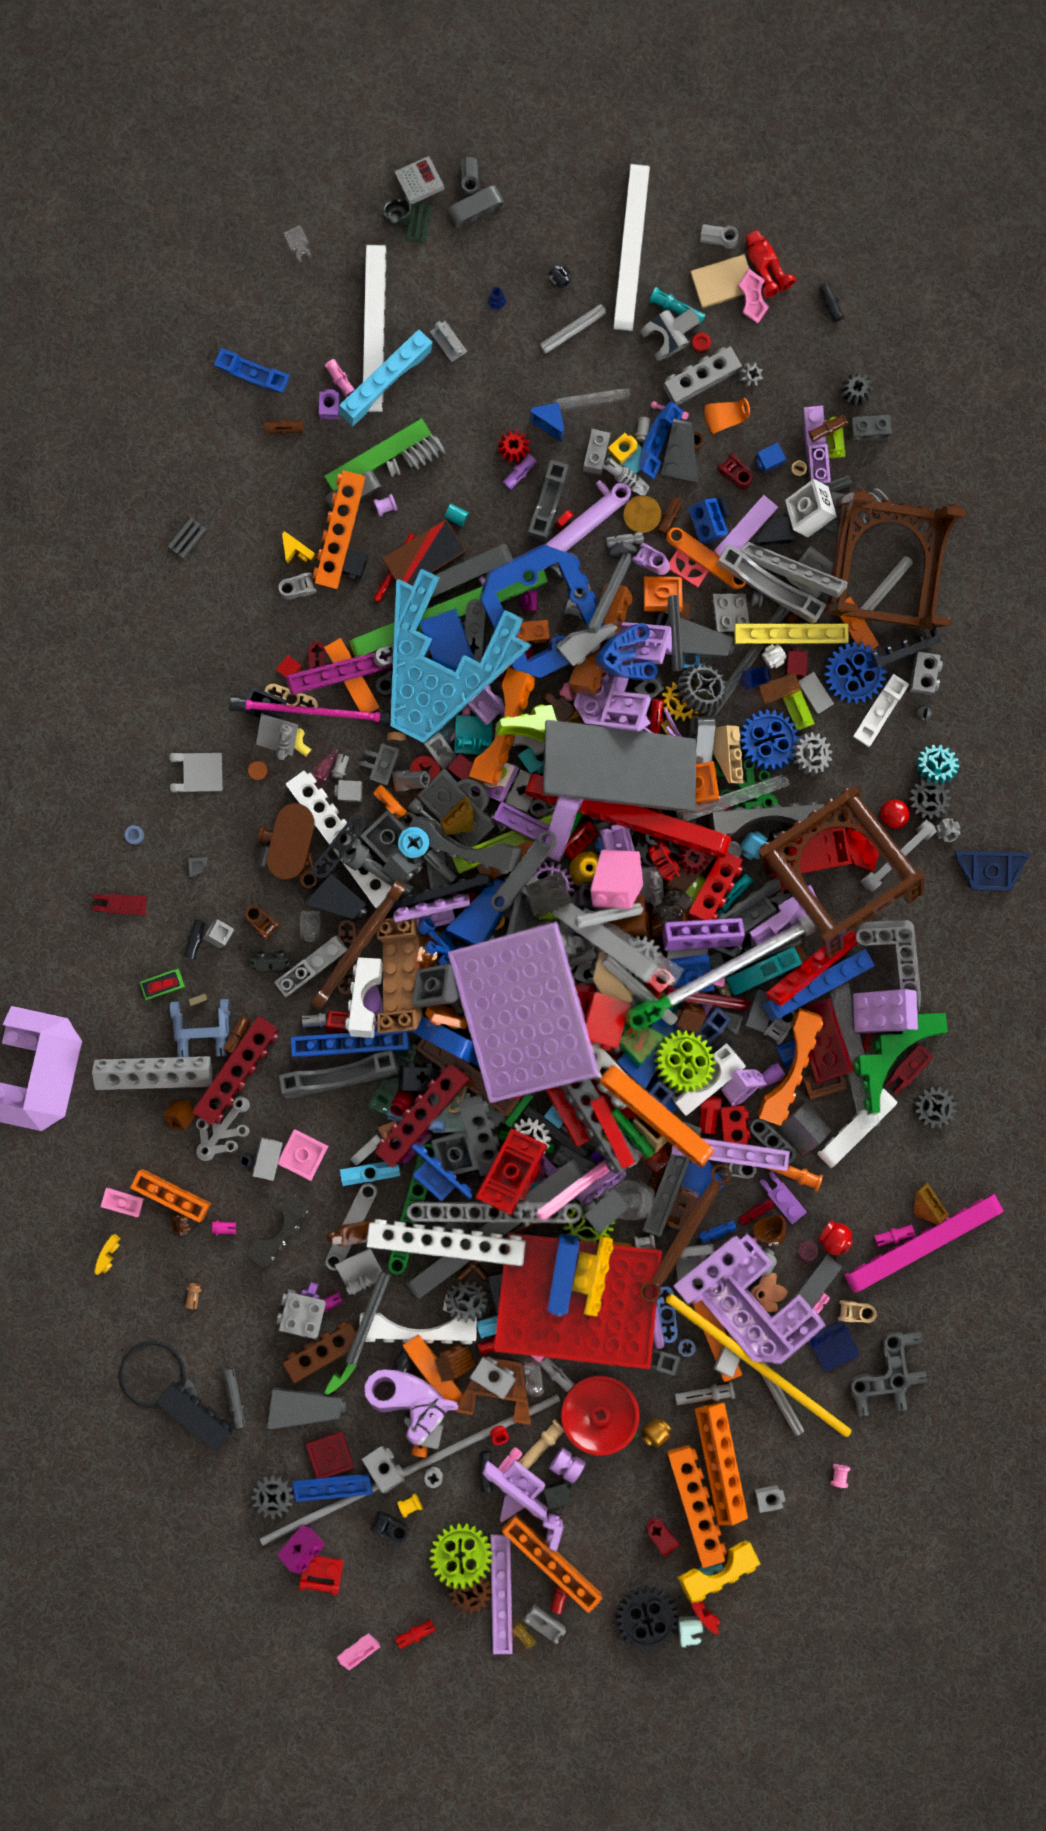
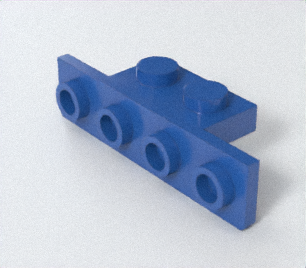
[411,1144,472,1202]

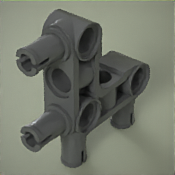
[849,1332,927,1416]

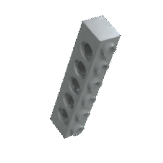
[92,1057,213,1090]

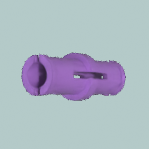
[503,454,537,490]

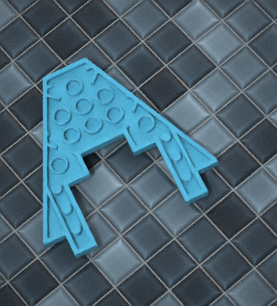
[390,569,531,743]

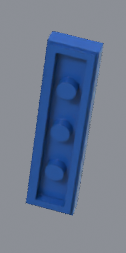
[292,1474,373,1502]

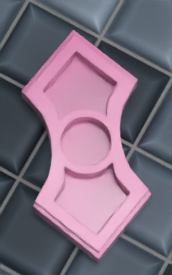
[737,269,769,324]

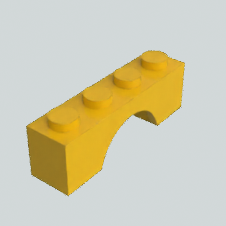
[677,1541,760,1602]

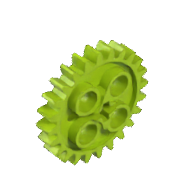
[654,1030,716,1094]
[430,1523,493,1590]

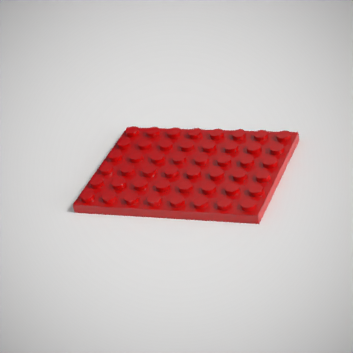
[494,1233,662,1369]

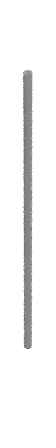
[260,1394,561,1545]

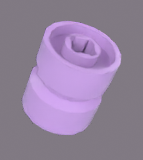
[549,1447,586,1484]

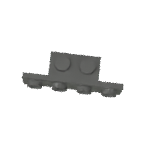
[717,878,782,935]

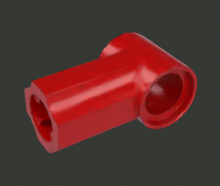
[699,1096,721,1134]

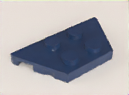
[954,851,1030,891]

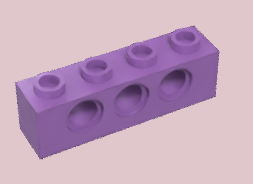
[662,918,745,951]

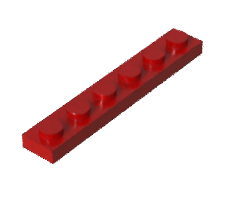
[766,931,858,1006]

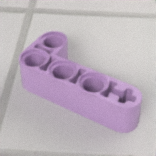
[544,797,584,862]

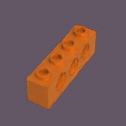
[130,1169,212,1223]

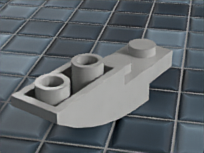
[274,935,347,998]

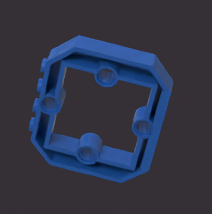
[479,544,605,678]

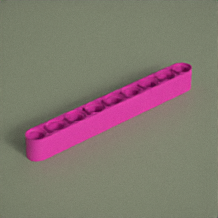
[844,1193,1004,1293]

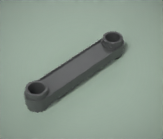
[491,831,557,912]

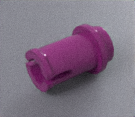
[321,1292,343,1313]

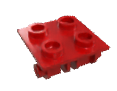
[648,836,680,881]

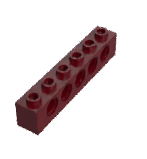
[193,1016,279,1126]
[375,1064,471,1168]

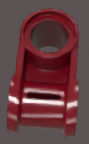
[717,453,753,490]
[646,1518,680,1557]

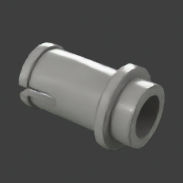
[635,417,650,443]
[331,754,349,780]
[302,1012,327,1028]

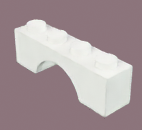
[346,957,383,1038]
[671,1043,746,1116]

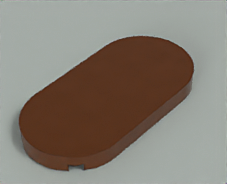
[267,803,315,880]

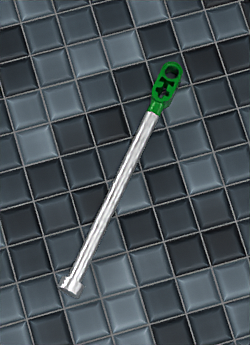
[625,915,815,1030]

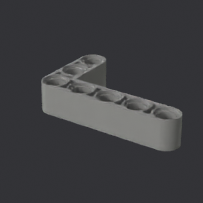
[856,920,921,1013]

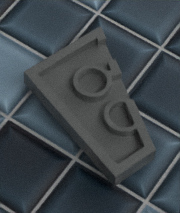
[661,419,698,483]

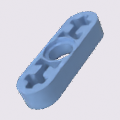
[657,1286,678,1343]

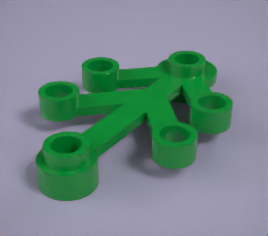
[715,759,778,810]

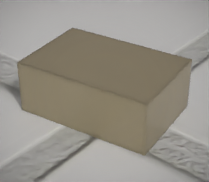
[189,994,208,1006]

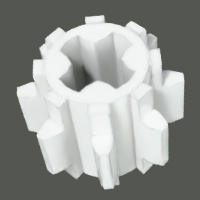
[762,644,787,669]

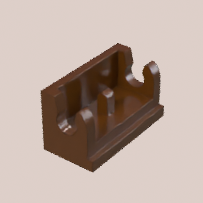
[802,1075,848,1099]
[666,1185,700,1230]

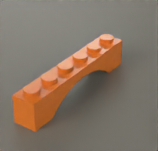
[469,668,535,786]
[757,1007,823,1126]

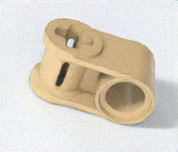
[838,1300,877,1323]

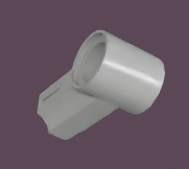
[700,224,738,249]

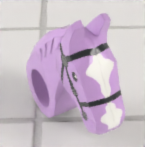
[365,1370,458,1445]

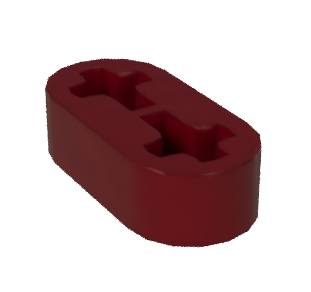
[308,642,327,670]

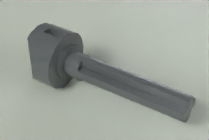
[342,841,413,895]

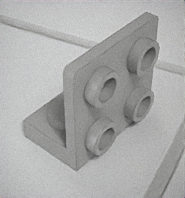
[676,1244,714,1285]

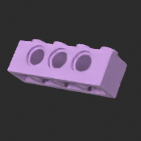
[674,1236,751,1304]

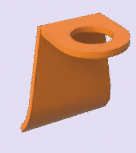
[704,398,750,434]

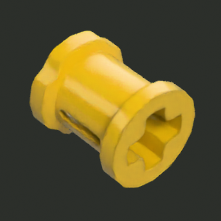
[398,1493,423,1518]

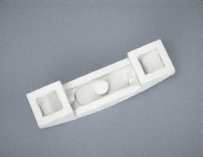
[853,674,909,747]

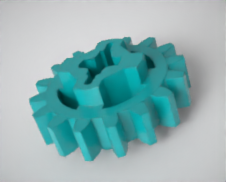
[916,745,959,785]

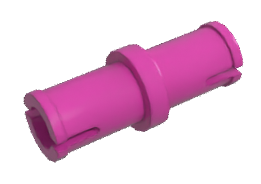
[874,1224,915,1247]

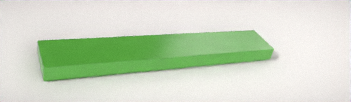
[325,419,432,491]

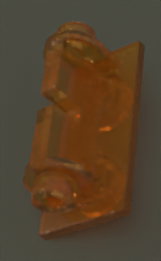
[759,673,801,704]
[416,931,441,969]

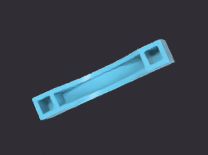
[339,330,433,427]

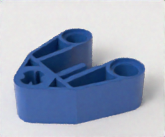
[596,623,658,680]

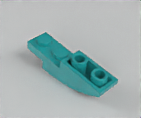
[726,946,803,996]

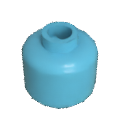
[740,831,768,860]

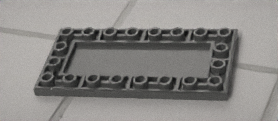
[543,720,696,813]

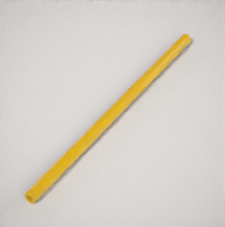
[666,1294,851,1437]

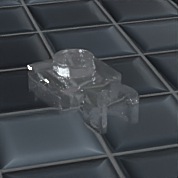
[283,225,311,262]

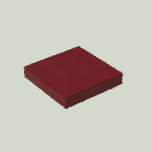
[305,1430,355,1479]

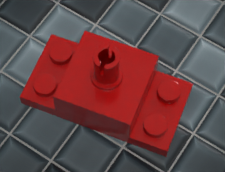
[476,1129,547,1216]

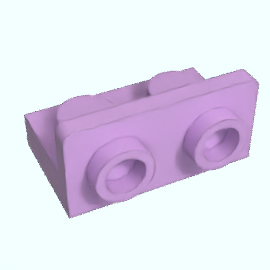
[543,1513,563,1551]

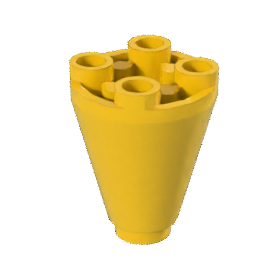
[569,852,600,887]

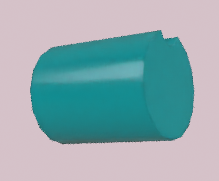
[444,504,469,527]

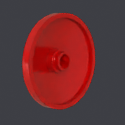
[561,1376,640,1456]

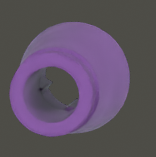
[762,1062,786,1089]

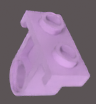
[722,1069,766,1106]

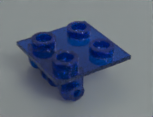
[809,1321,860,1372]

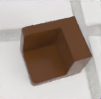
[162,1099,196,1130]

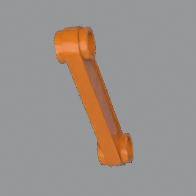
[666,527,746,589]

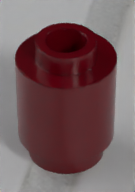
[390,1089,415,1117]

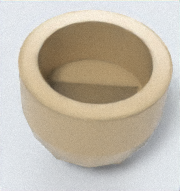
[792,460,807,476]

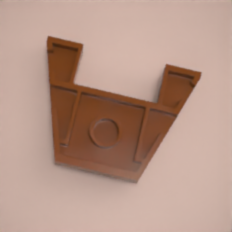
[455,1356,531,1425]

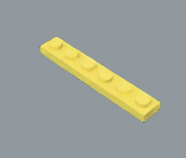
[734,624,849,644]

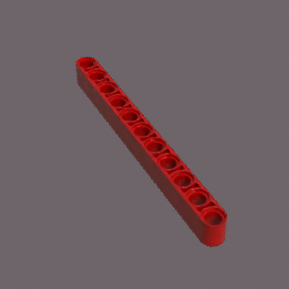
[525,774,731,858]

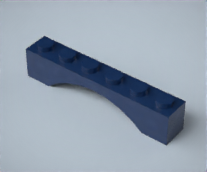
[645,1007,731,1106]

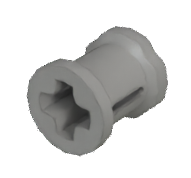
[634,1234,656,1250]
[425,1467,442,1488]

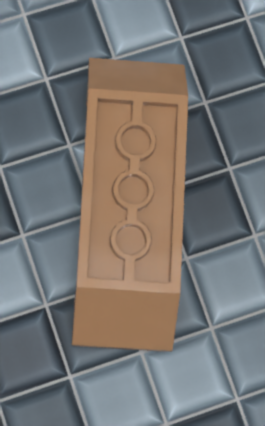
[377,918,422,1034]

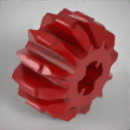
[498,430,530,463]

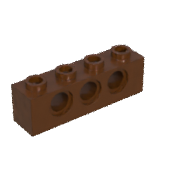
[283,1321,357,1383]

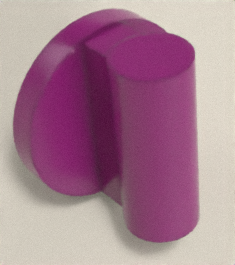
[519,591,537,612]

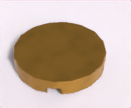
[624,495,661,534]

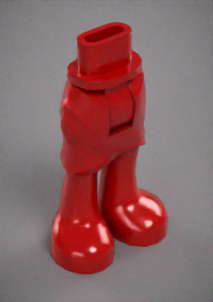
[745,230,797,298]

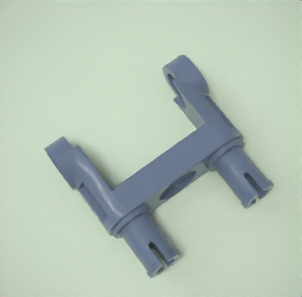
[170,999,230,1057]

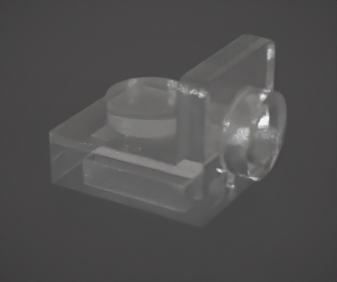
[300,911,321,942]

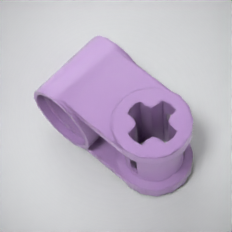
[632,543,670,575]

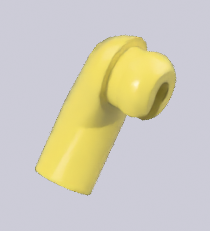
[294,728,311,757]

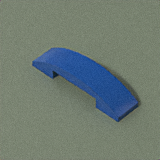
[214,348,290,393]
[640,402,684,479]

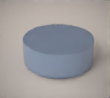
[124,825,144,845]

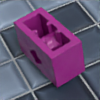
[277,1525,325,1574]

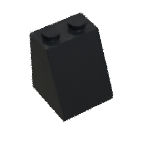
[306,874,368,921]

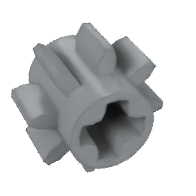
[739,363,763,387]
[936,818,961,842]
[515,1200,537,1226]

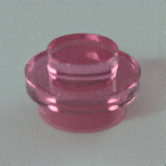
[799,1241,818,1261]

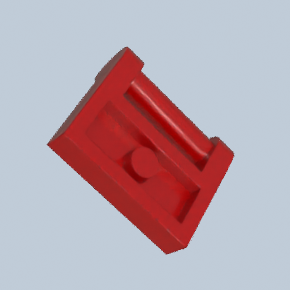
[299,1556,344,1596]

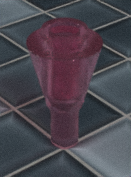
[312,747,339,781]

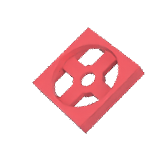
[669,550,719,588]

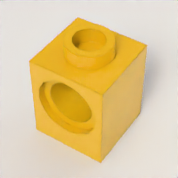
[607,433,638,466]

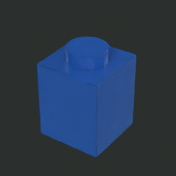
[755,443,786,473]

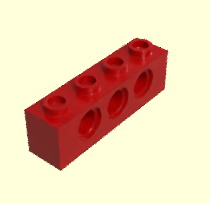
[688,852,743,921]

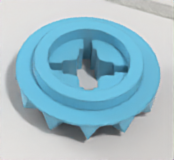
[398,827,429,858]

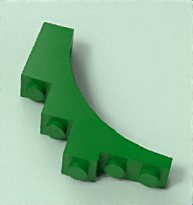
[852,1013,948,1115]

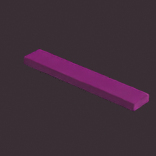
[285,652,393,696]

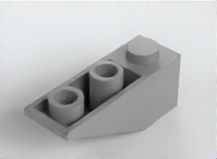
[556,624,618,666]

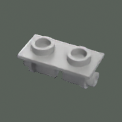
[430,321,467,362]

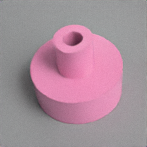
[560,682,577,701]

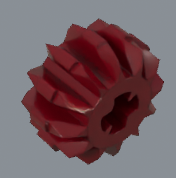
[676,847,709,875]

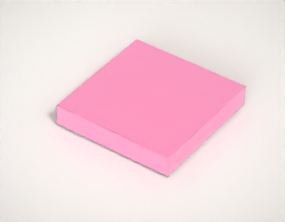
[278,1129,329,1181]

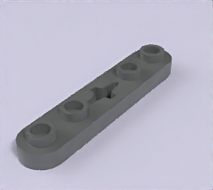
[465,599,485,662]

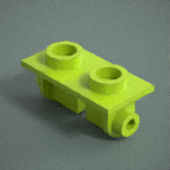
[824,417,845,458]
[782,689,815,730]

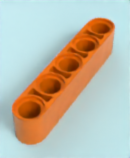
[692,1299,742,1383]

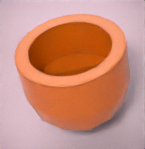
[411,1445,427,1458]

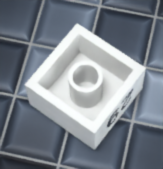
[785,479,837,537]

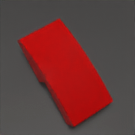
[690,1600,720,1634]

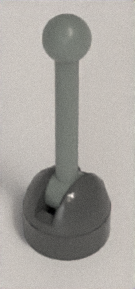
[407,798,442,827]

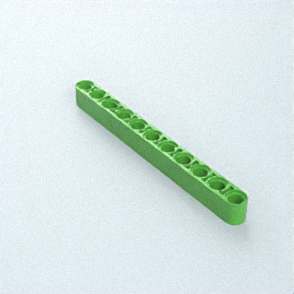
[349,569,548,657]

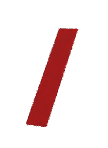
[591,1097,635,1169]

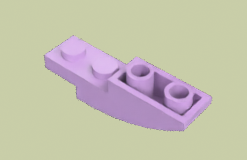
[803,405,831,483]
[750,885,816,946]

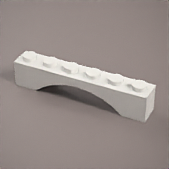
[360,1313,477,1344]

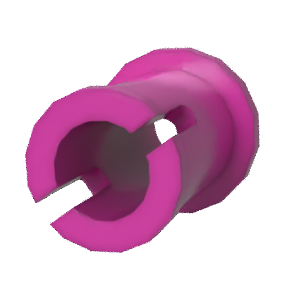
[212,1220,236,1236]

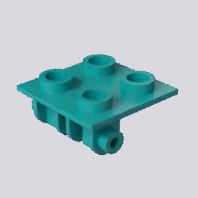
[454,715,493,755]

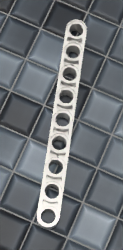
[614,164,650,331]
[363,245,386,412]

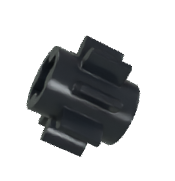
[548,265,571,289]

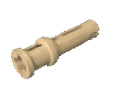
[518,1419,565,1470]

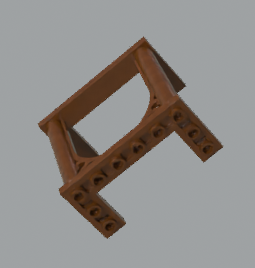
[822,489,967,629]
[758,786,925,959]

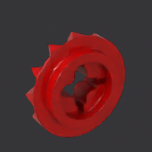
[410,756,440,783]

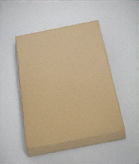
[690,254,749,308]

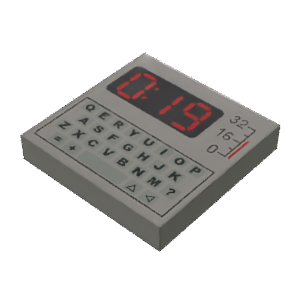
[395,156,444,204]

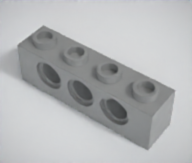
[663,346,742,405]

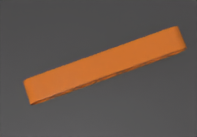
[599,1065,714,1167]

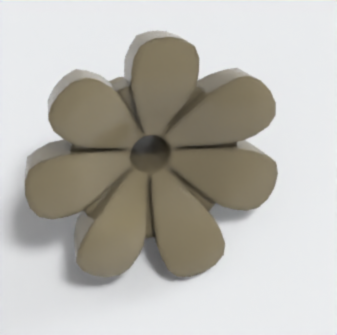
[712,977,732,997]

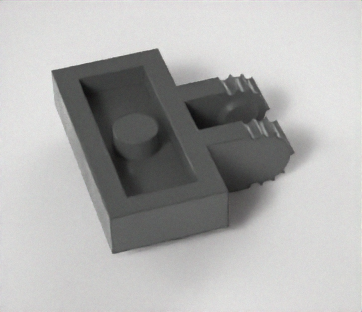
[359,743,400,786]

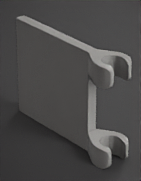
[169,753,223,792]

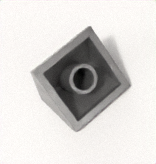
[777,1102,832,1156]

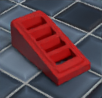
[563,820,599,860]

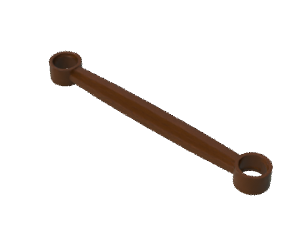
[310,880,406,1011]
[641,1164,732,1303]

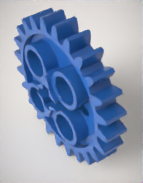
[824,642,887,704]
[740,709,800,771]

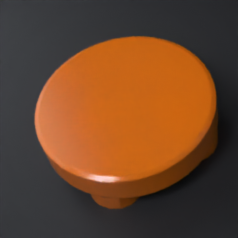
[373,785,407,819]

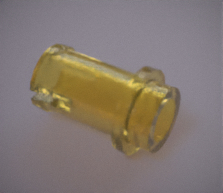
[512,1623,536,1649]

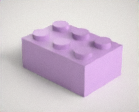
[853,989,918,1033]

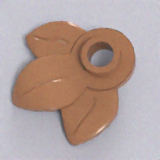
[750,1273,788,1312]

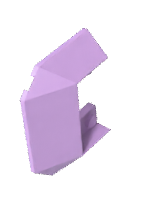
[574,622,672,731]
[0,1006,82,1131]
[702,1234,825,1364]

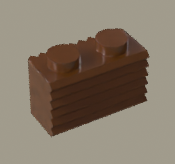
[435,1344,476,1382]

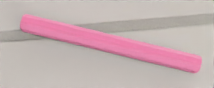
[537,1152,617,1221]

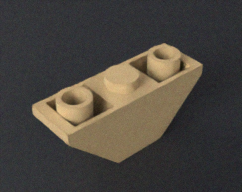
[593,950,634,1002]

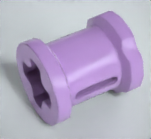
[374,494,397,516]

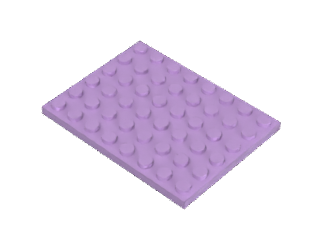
[448,922,599,1103]

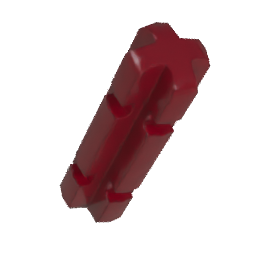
[738,1198,774,1226]

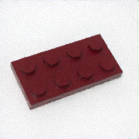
[794,998,854,1084]

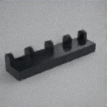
[867,628,941,669]

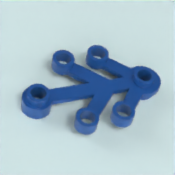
[418,918,464,965]

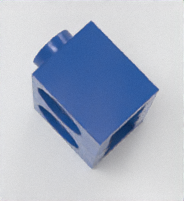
[688,498,728,544]

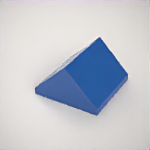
[530,403,564,442]

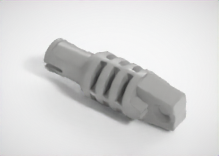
[603,458,649,496]

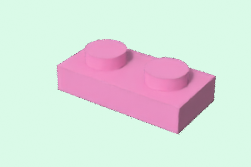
[101,1188,144,1217]
[337,1633,380,1670]

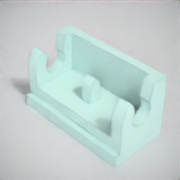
[678,1616,703,1647]

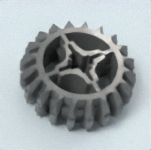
[676,663,728,715]

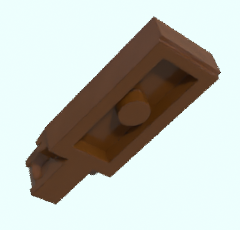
[327,1220,375,1246]

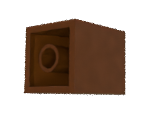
[600,894,651,947]

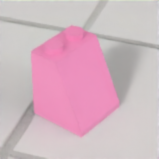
[591,850,643,909]

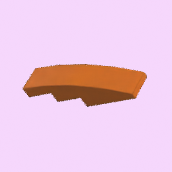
[324,638,380,713]
[403,1334,463,1403]

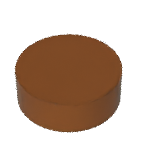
[248,761,268,781]

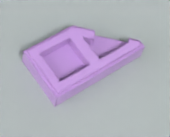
[500,1494,525,1522]

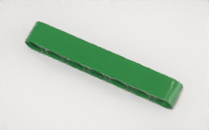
[388,1143,436,1275]

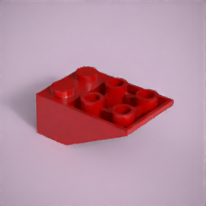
[788,828,852,874]

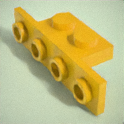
[572,1236,613,1316]

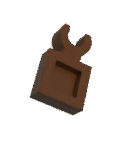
[170,1215,191,1236]

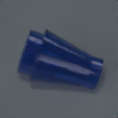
[487,287,506,309]

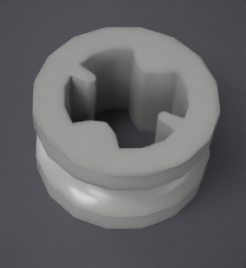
[386,458,400,477]

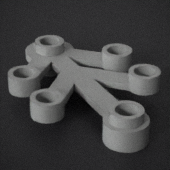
[196,1096,250,1161]

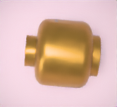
[642,1418,671,1448]

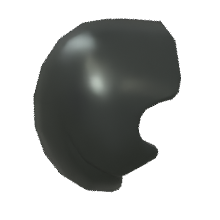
[383,198,412,227]

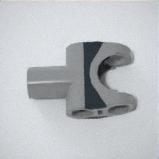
[640,308,700,361]

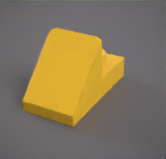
[282,531,317,564]

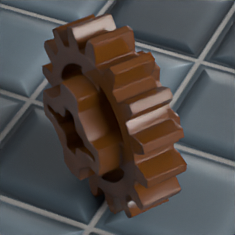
[449,1569,491,1615]

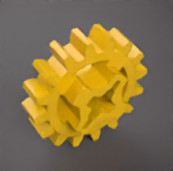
[662,681,699,722]

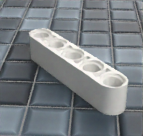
[817,1088,897,1168]

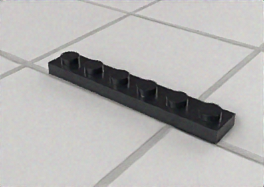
[387,873,494,916]

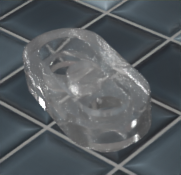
[523,1358,543,1398]

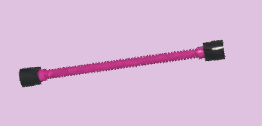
[229,695,391,726]

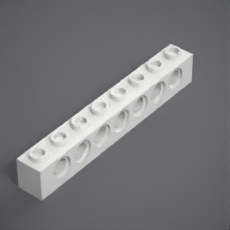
[286,771,392,909]
[367,1219,526,1266]

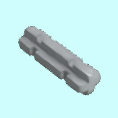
[606,532,644,548]

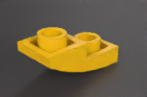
[95,1234,120,1275]

